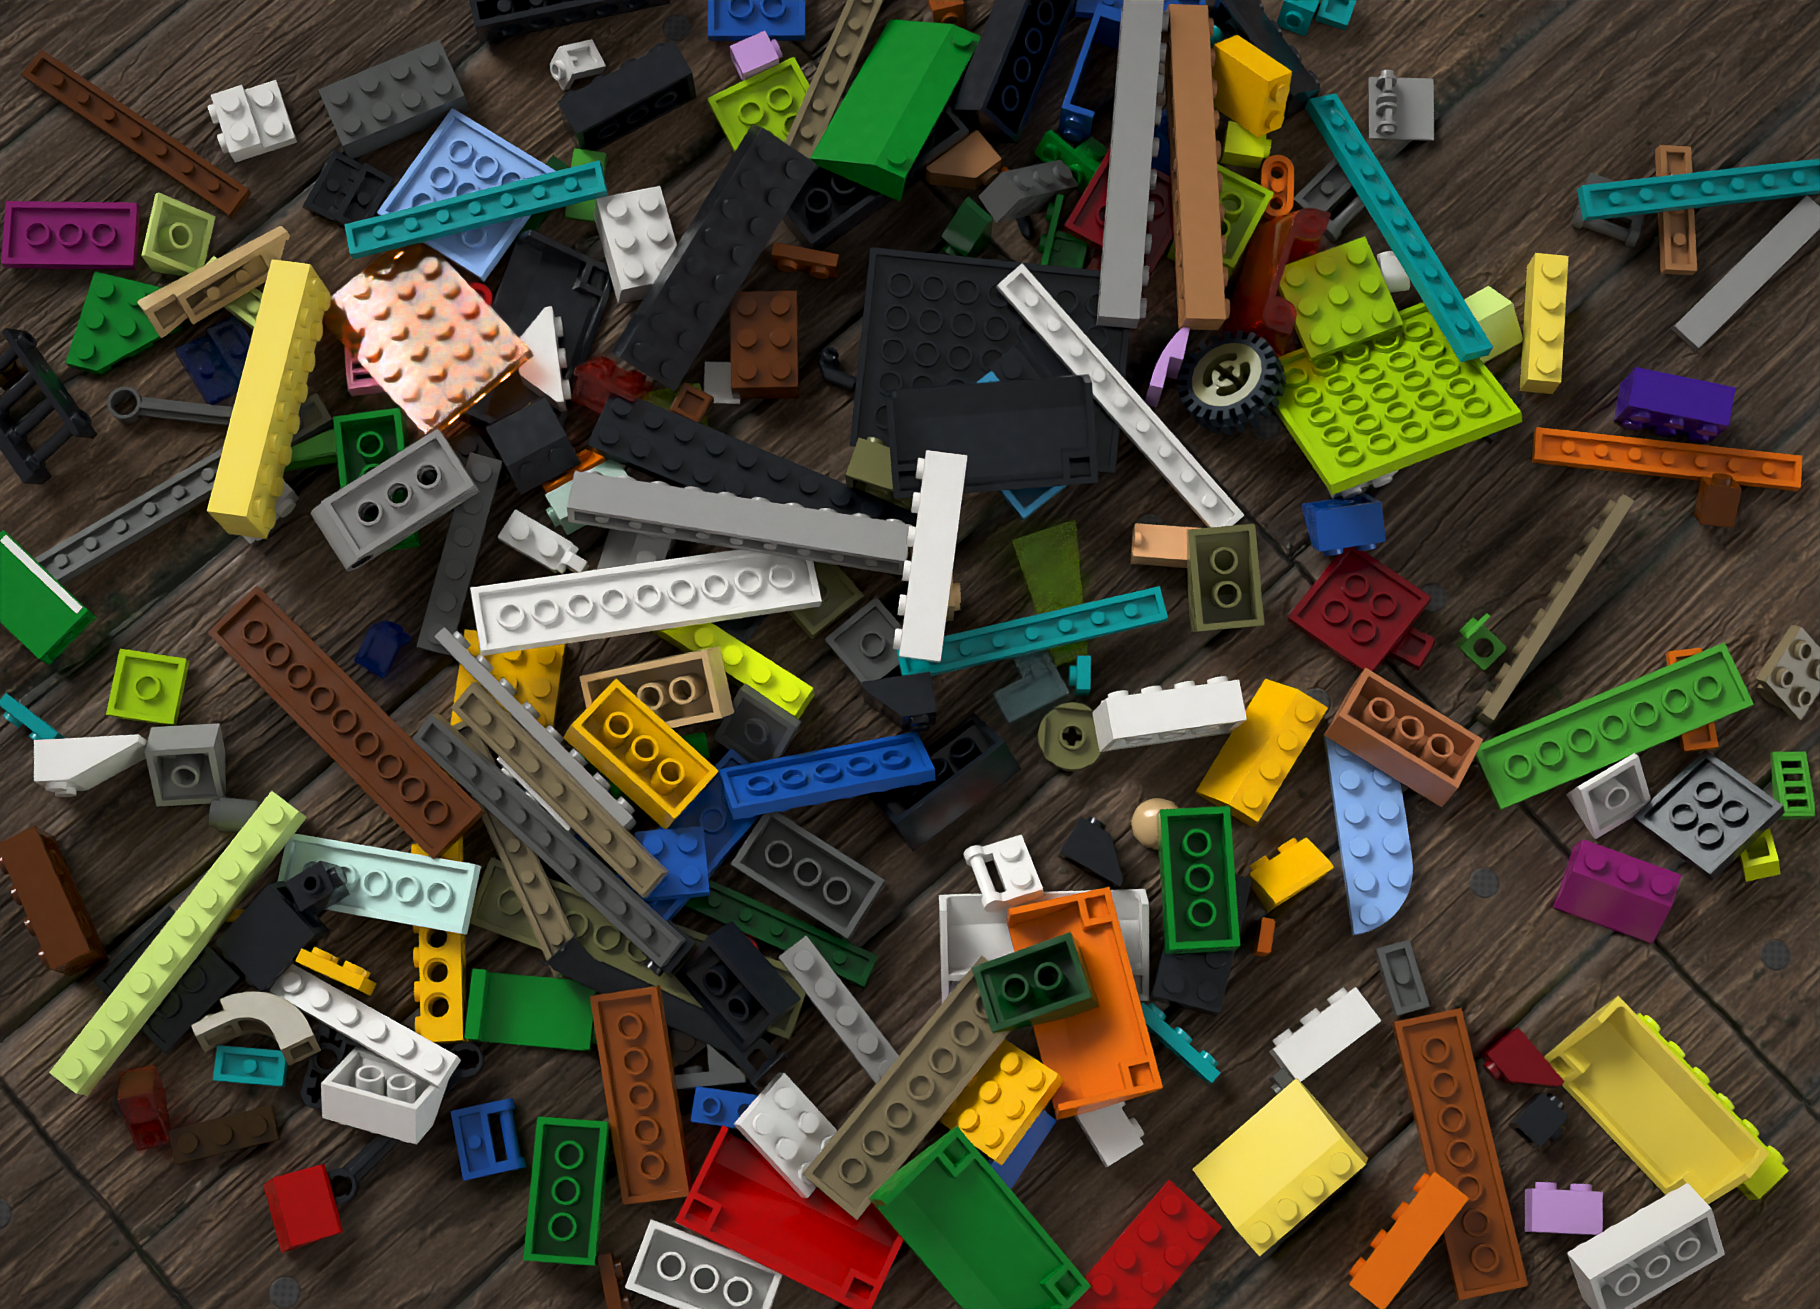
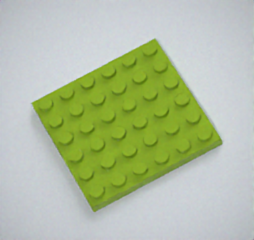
[1273,302,1522,495]

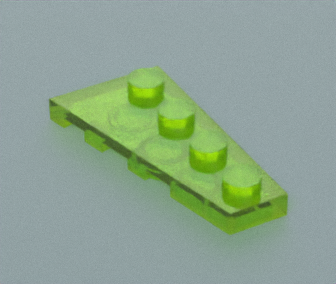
[1012,520,1088,668]

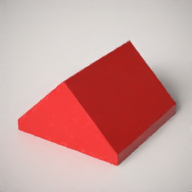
[263,1164,343,1253]

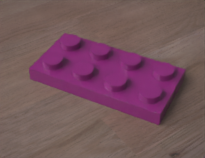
[1,201,140,270]

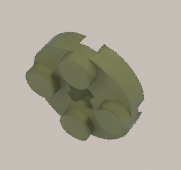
[1038,702,1102,772]

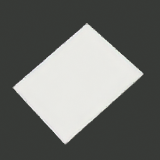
[704,362,740,404]

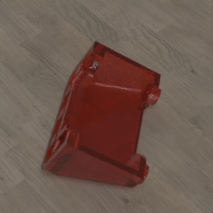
[1222,208,1331,357]

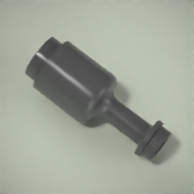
[209,797,303,833]

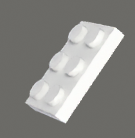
[734,1073,837,1198]

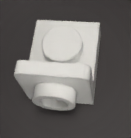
[550,39,606,91]

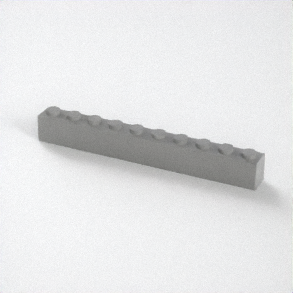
[1096,0,1169,329]
[567,470,912,575]

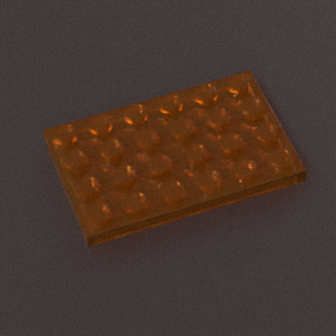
[322,242,534,436]

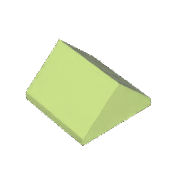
[141,193,216,276]
[1464,286,1523,364]

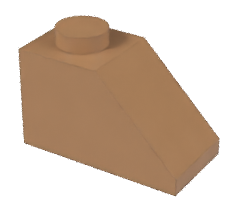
[925,130,1002,190]

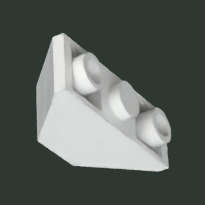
[516,306,571,412]

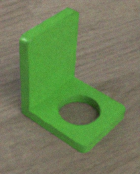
[1456,613,1506,671]

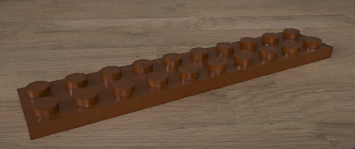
[207,585,486,860]

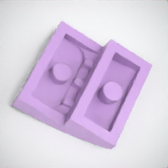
[1145,327,1190,407]

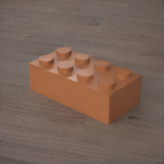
[1324,668,1483,807]

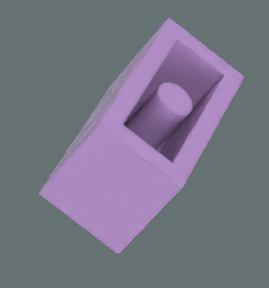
[1525,1182,1603,1235]

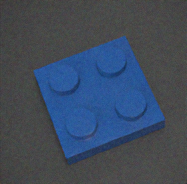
[635,826,710,902]

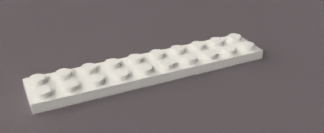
[470,549,822,656]

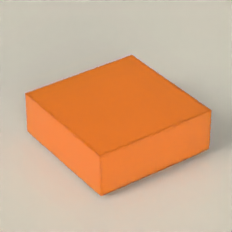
[1253,917,1276,957]

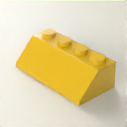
[563,679,719,829]
[1195,679,1328,828]

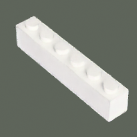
[893,450,967,663]

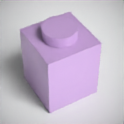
[730,31,783,81]

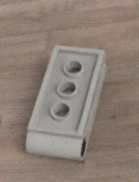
[310,428,480,572]

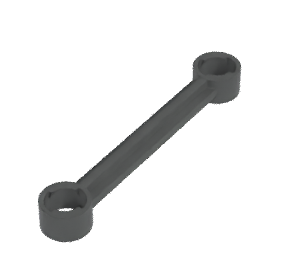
[107,386,234,426]

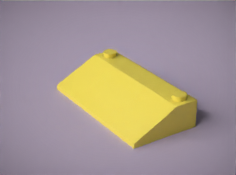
[1544,996,1769,1204]

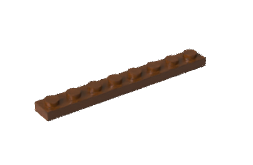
[21,49,251,219]

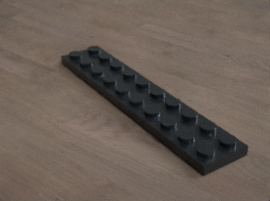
[586,388,918,578]

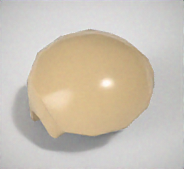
[1131,798,1180,850]

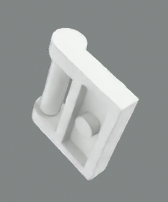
[963,835,1044,912]

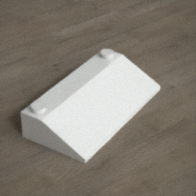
[939,889,1149,1003]

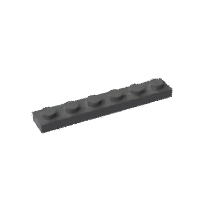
[417,452,503,656]

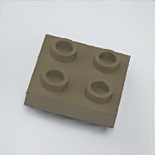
[1756,625,1820,720]

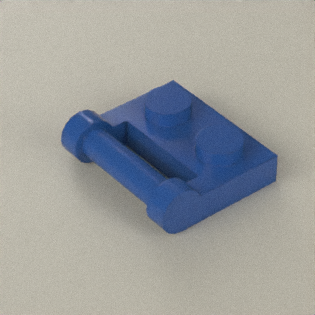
[451,1098,527,1181]

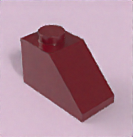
[1481,1027,1565,1088]

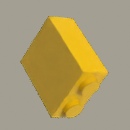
[1212,35,1292,137]

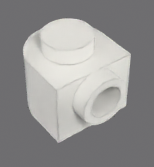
[1377,251,1410,293]

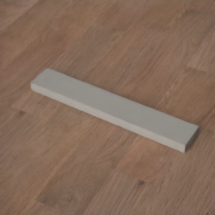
[1672,195,1820,352]

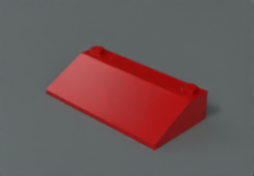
[675,1125,903,1309]

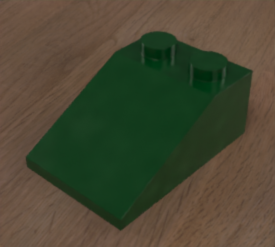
[972,932,1099,1034]

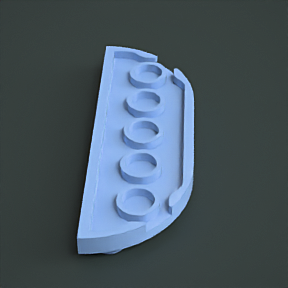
[1323,733,1413,936]

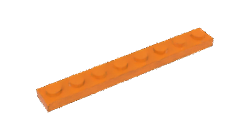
[1531,427,1803,491]

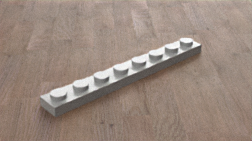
[434,627,637,832]

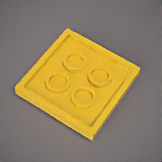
[451,629,567,729]
[938,1039,1064,1166]

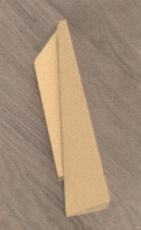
[137,226,290,338]

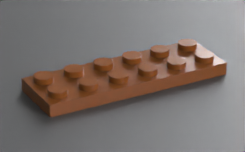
[590,985,692,1205]

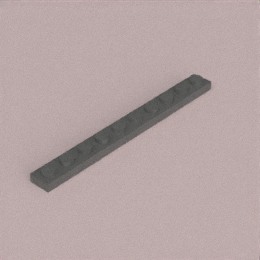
[34,393,334,585]
[412,712,686,968]

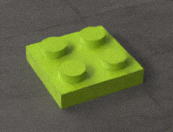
[106,649,190,726]

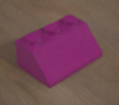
[1553,839,1682,944]

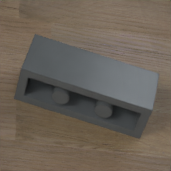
[978,160,1079,223]

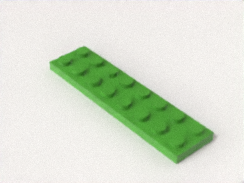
[1475,642,1754,811]

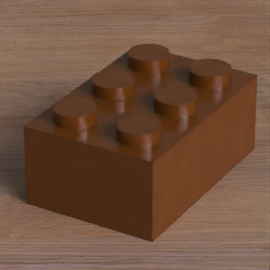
[730,291,799,399]

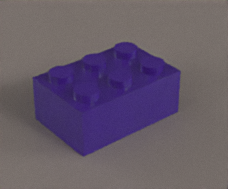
[1614,367,1736,444]

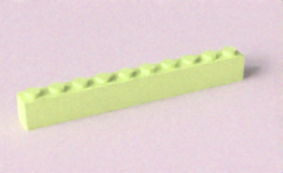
[49,791,307,1096]

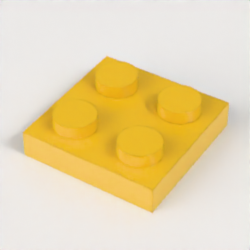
[295,947,377,996]

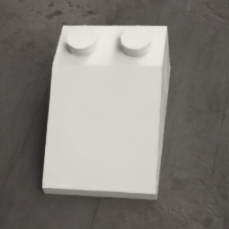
[34,734,147,797]

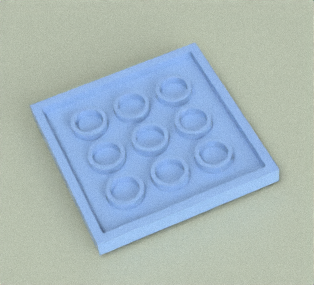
[377,108,555,282]

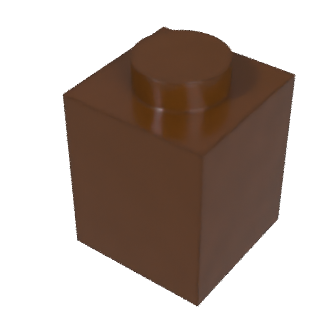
[1694,473,1742,528]

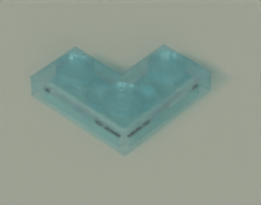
[993,650,1069,725]

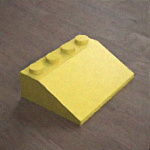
[1192,1078,1368,1257]

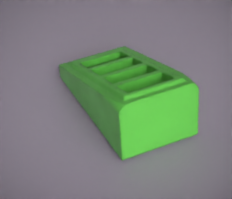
[284,429,338,472]
[1770,752,1815,820]

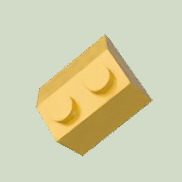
[1246,837,1334,912]

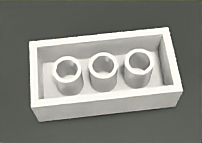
[1092,676,1247,752]
[1567,1183,1725,1309]
[625,1220,783,1309]

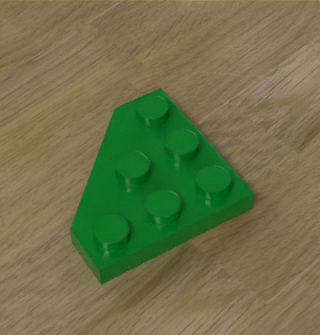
[65,271,186,375]

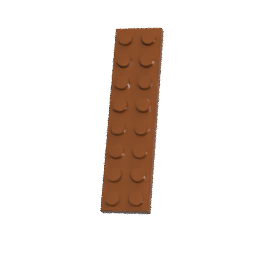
[1392,1008,1528,1300]

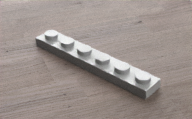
[778,936,899,1085]

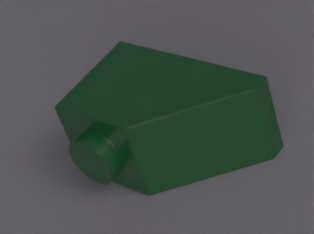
[940,197,993,258]

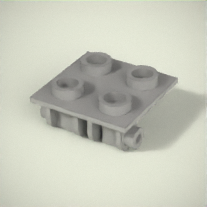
[1368,70,1434,141]

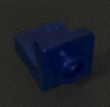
[354,621,411,678]

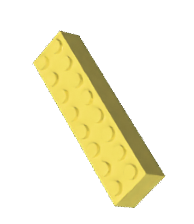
[207,259,331,539]

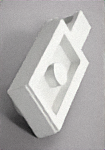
[498,509,589,574]

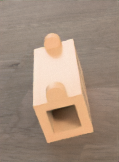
[1130,523,1200,568]

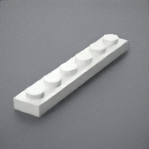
[270,964,461,1090]

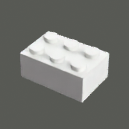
[593,186,677,304]

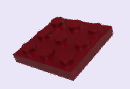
[1063,149,1174,277]
[1288,546,1431,673]

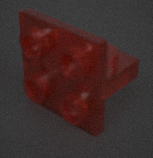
[570,356,654,414]

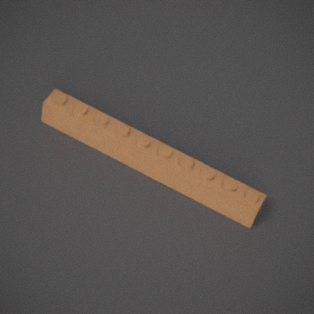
[1163,4,1230,330]

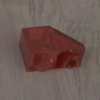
[117,1065,171,1151]

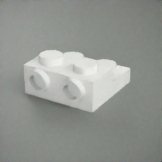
[208,80,297,163]

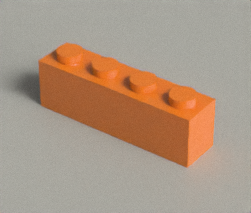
[1348,1171,1470,1309]

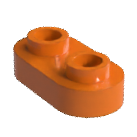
[1260,155,1294,221]

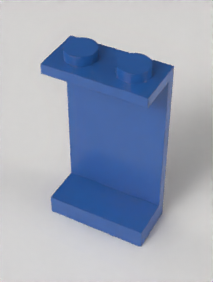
[1058,2,1121,142]

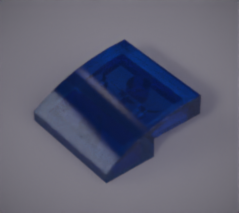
[176,316,251,405]

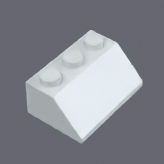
[321,1046,449,1145]

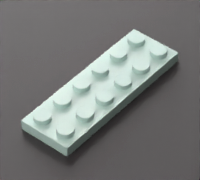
[277,833,481,935]

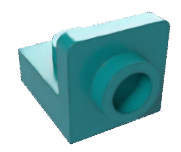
[1277,0,1321,36]

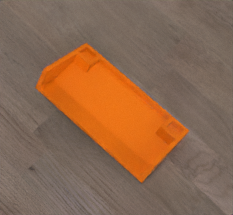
[1006,887,1163,1120]

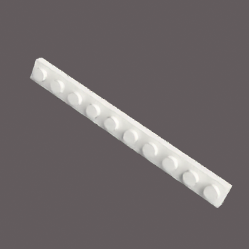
[996,264,1244,528]

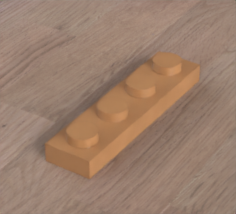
[1655,145,1697,275]

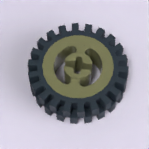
[1178,330,1286,435]

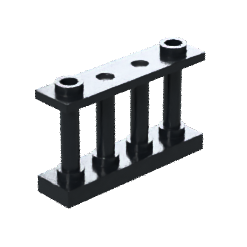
[0,328,98,485]

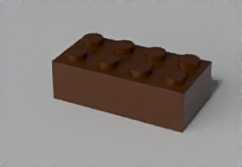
[0,826,108,976]

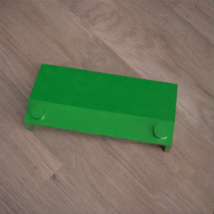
[810,19,981,202]
[869,1127,1091,1309]

